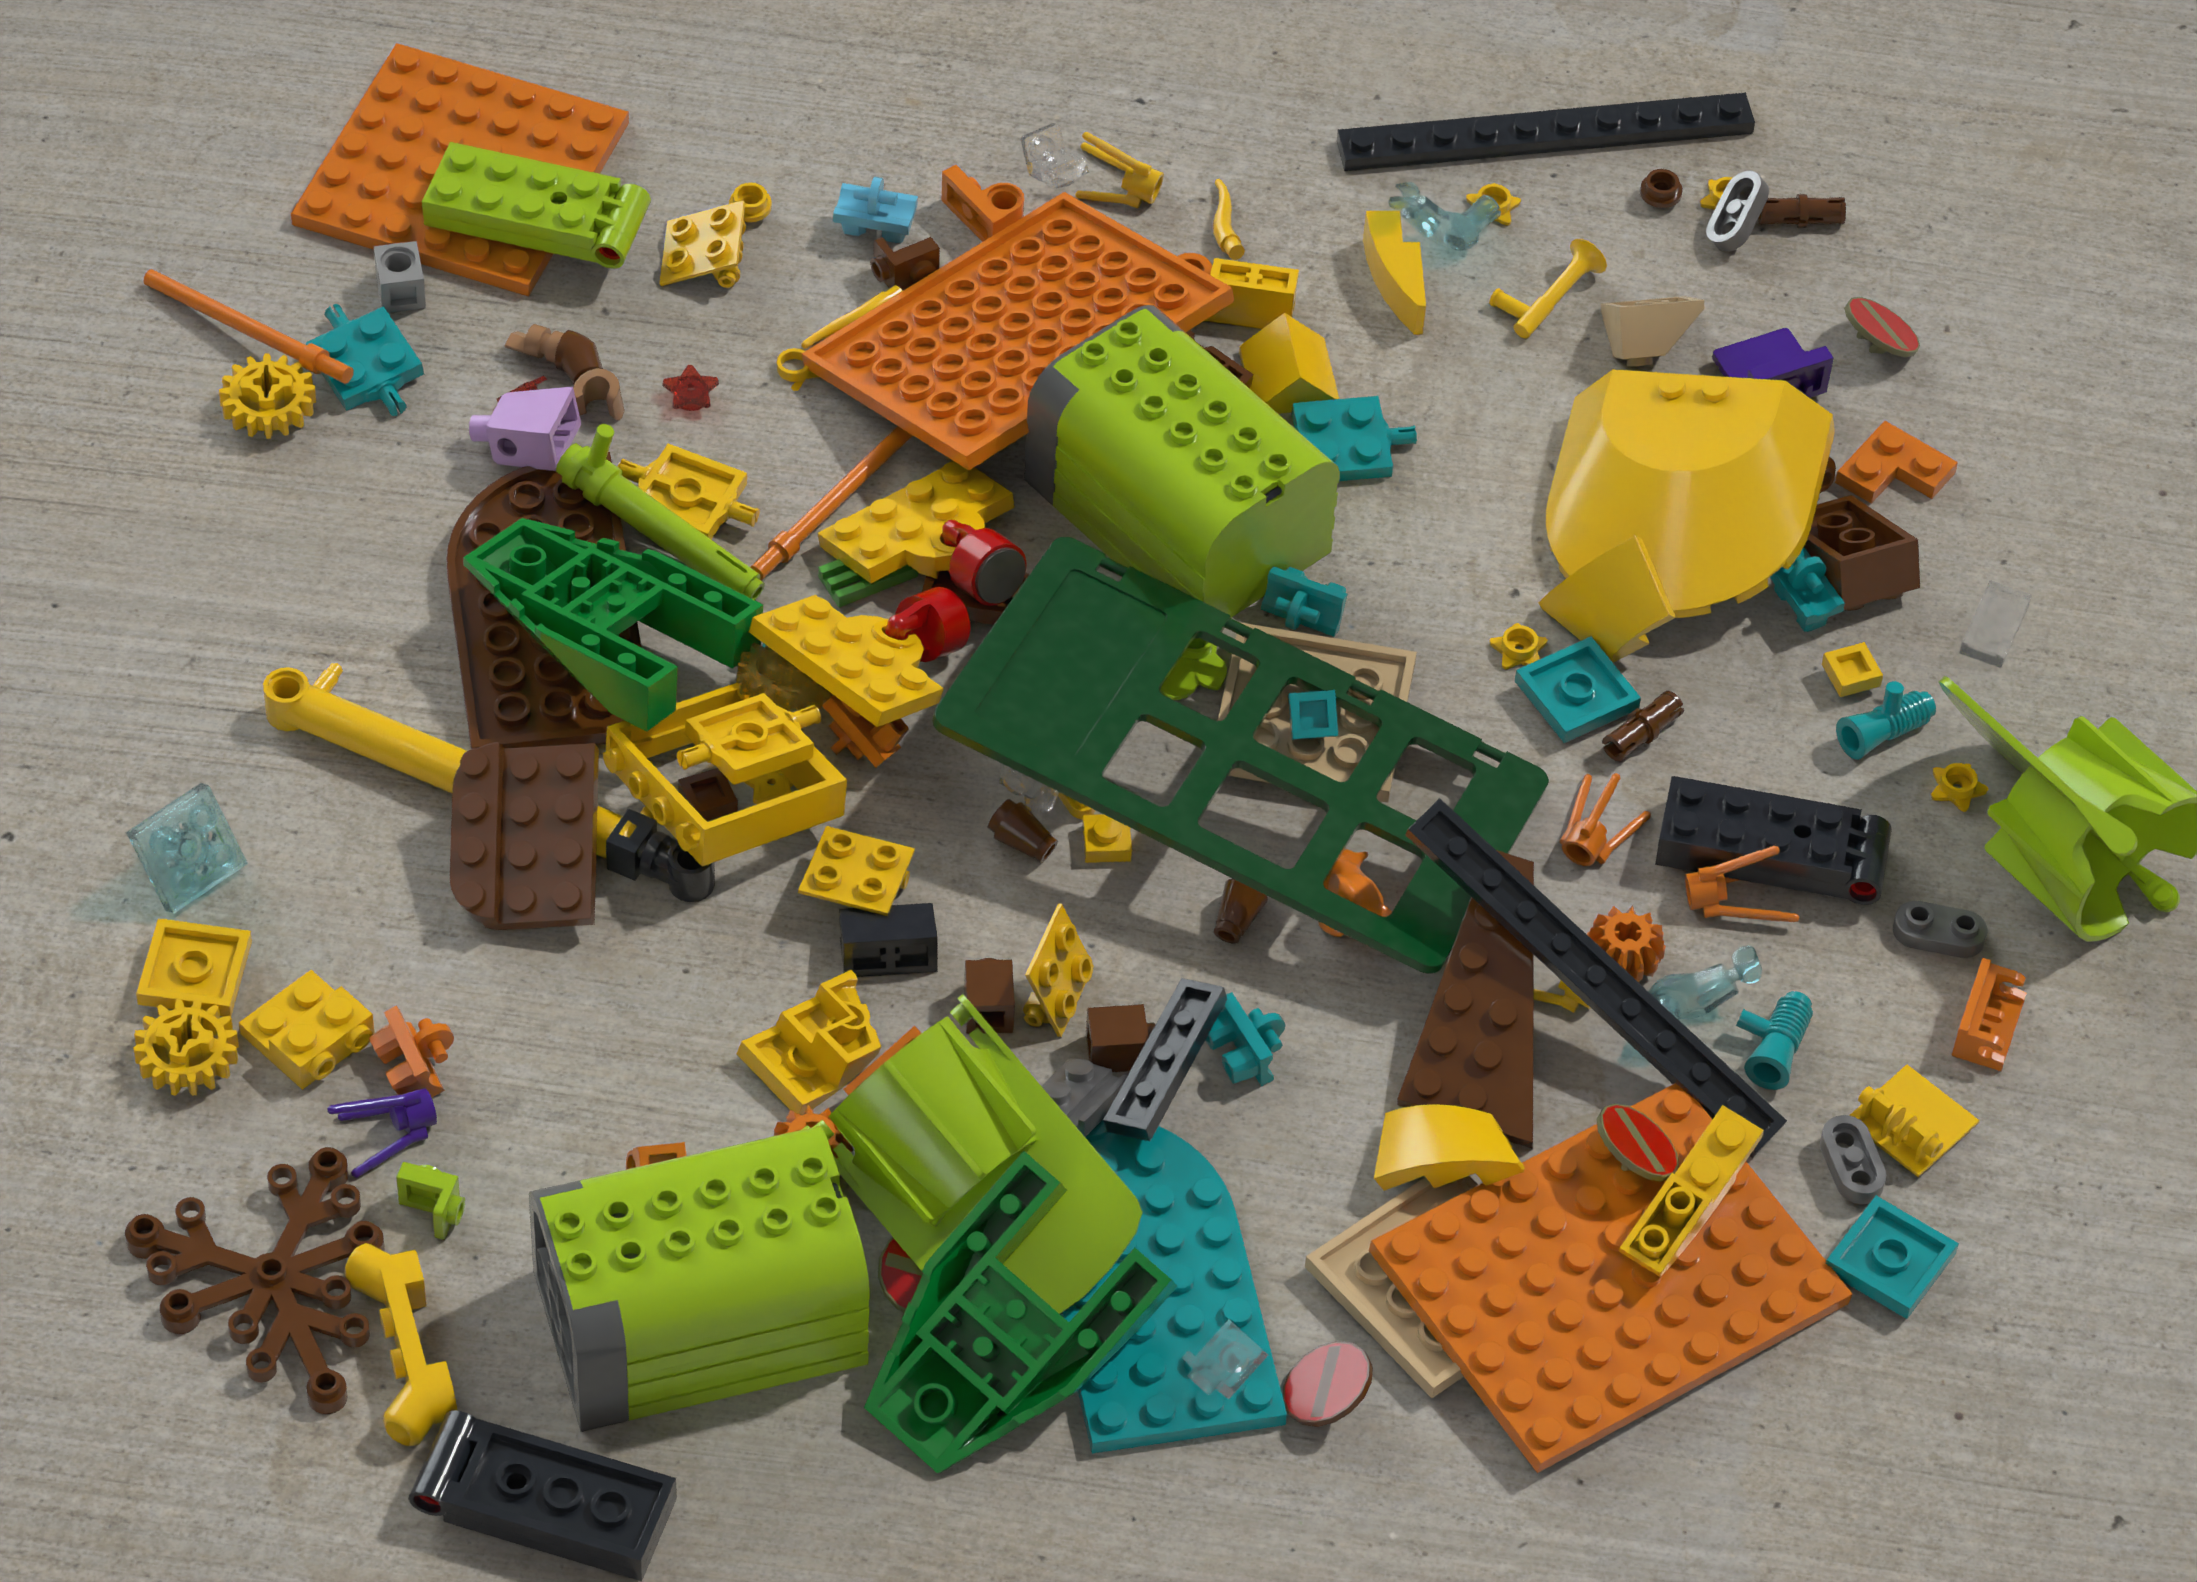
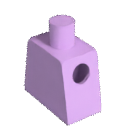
[469,387,581,471]

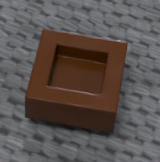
[678,768,738,821]

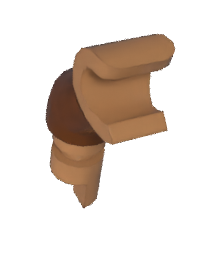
[505,324,625,420]

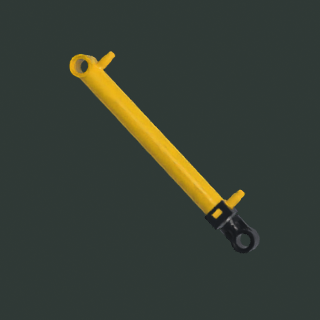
[263,663,715,903]

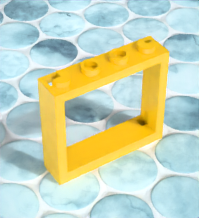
[603,679,847,866]

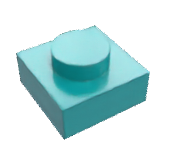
[1288,690,1338,740]

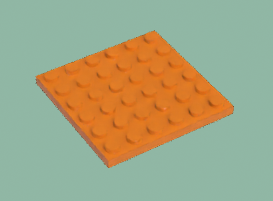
[291,43,629,297]

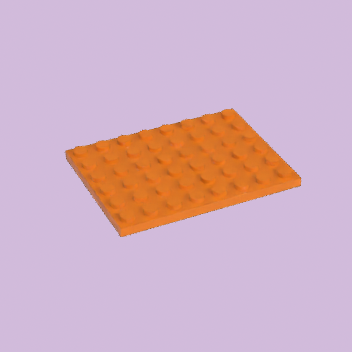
[802,192,1234,470]
[1368,1083,1853,1473]

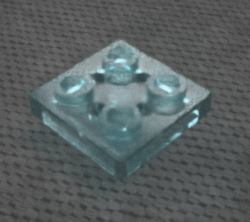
[126,783,248,914]

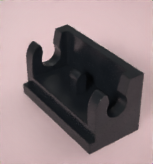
[839,903,938,977]

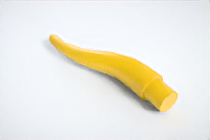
[1213,179,1245,260]
[801,285,902,349]

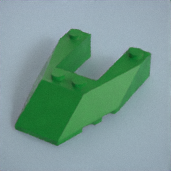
[463,518,763,732]
[864,1151,1177,1474]

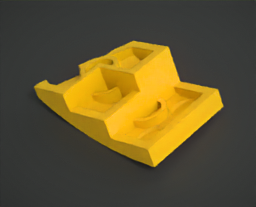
[1538,536,1676,663]
[736,970,881,1115]
[1374,1104,1524,1191]

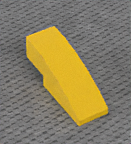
[1363,211,1426,335]

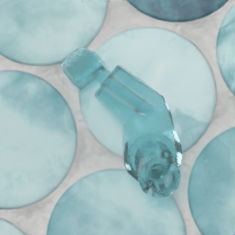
[1389,182,1501,251]
[1648,945,1762,1020]

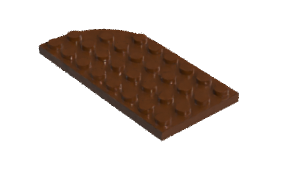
[446,452,642,749]

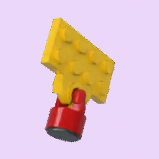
[818,461,1027,606]
[749,587,970,727]

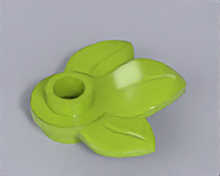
[1160,639,1227,700]

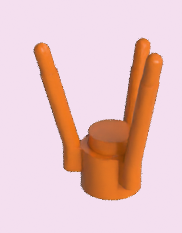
[1559,773,1651,866]
[1685,846,1799,922]

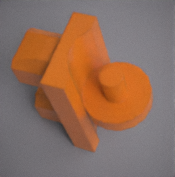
[822,695,909,768]
[369,1005,454,1098]

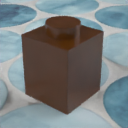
[964,958,1015,1034]
[1086,1004,1155,1072]

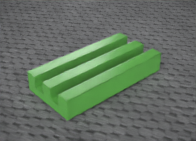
[818,559,918,608]

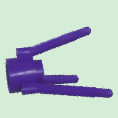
[327,1088,437,1178]

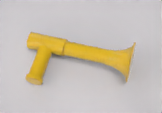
[1489,239,1607,339]

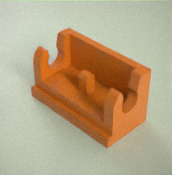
[1952,958,2027,1071]

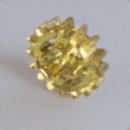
[736,643,832,711]

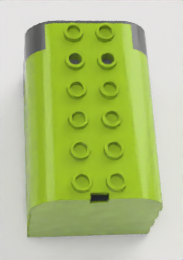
[1024,305,1340,618]
[529,1126,870,1432]

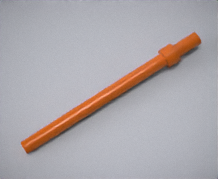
[143,269,354,384]
[750,426,913,580]

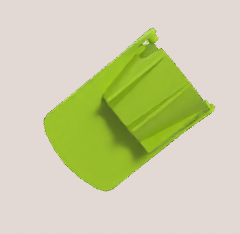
[1939,676,2197,942]
[802,994,1142,1314]

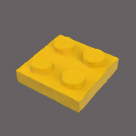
[136,918,252,1017]

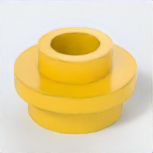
[729,182,772,222]

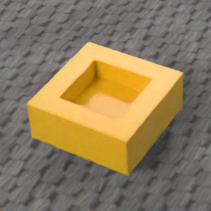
[1821,642,1883,697]
[1082,814,1132,863]

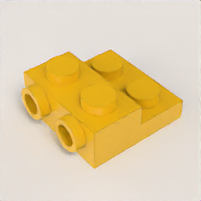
[239,970,375,1090]

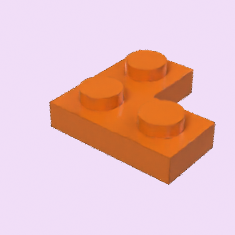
[1835,421,1958,504]

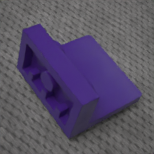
[1712,328,1834,398]

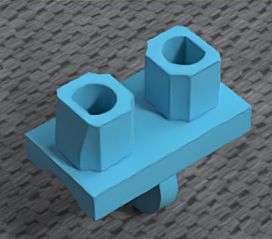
[833,177,918,244]

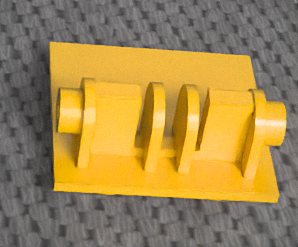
[659,200,746,288]
[798,826,915,916]
[1023,904,1094,1037]
[1849,1065,1980,1177]

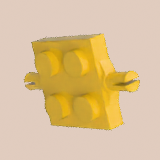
[617,443,760,540]
[677,693,821,785]

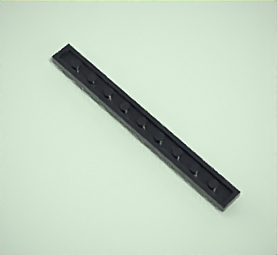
[1336,92,1755,172]
[1405,798,1787,1158]

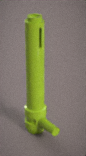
[556,424,765,601]

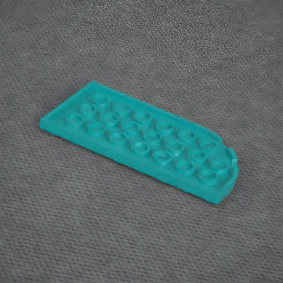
[1060,1120,1287,1454]

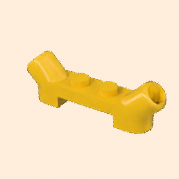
[345,1243,458,1446]

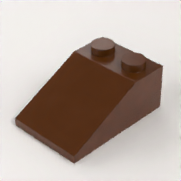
[1804,495,1920,611]

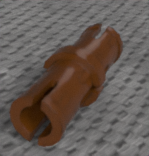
[1758,194,1846,228]
[1602,691,1684,762]

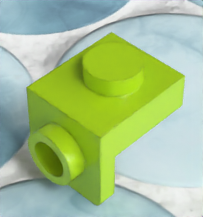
[396,1162,465,1240]

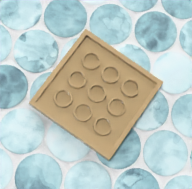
[1218,622,1417,803]
[1305,1176,1478,1398]

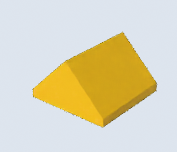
[1239,313,1339,414]

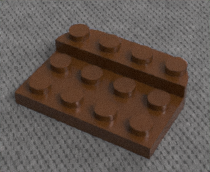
[450,742,599,930]

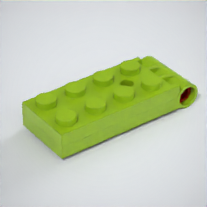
[422,142,651,269]

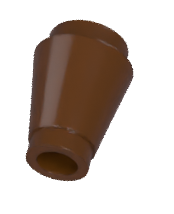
[987,799,1058,863]
[1213,879,1268,944]

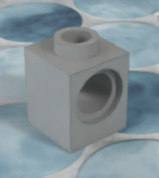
[373,241,426,313]

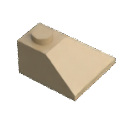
[1601,296,1705,366]

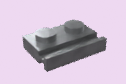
[1042,1057,1128,1137]

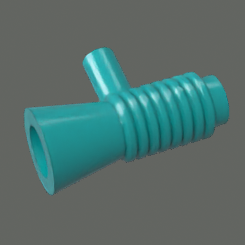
[1836,681,1936,760]
[1736,991,1813,1090]

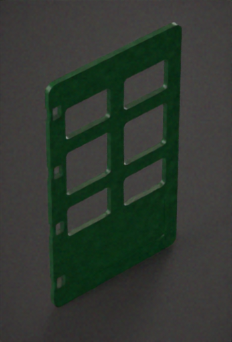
[932,537,1549,974]

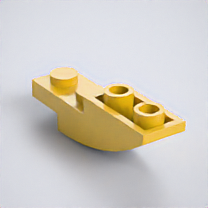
[1619,1105,1764,1277]

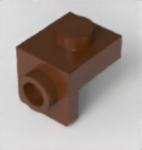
[870,237,940,291]

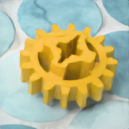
[219,353,316,439]
[133,999,239,1096]

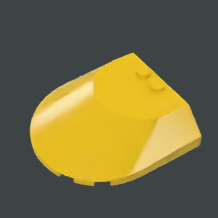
[1546,369,1835,618]

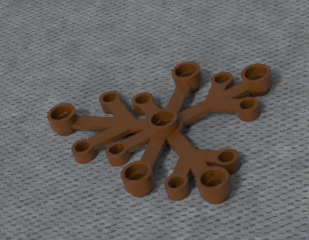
[125,1147,385,1414]

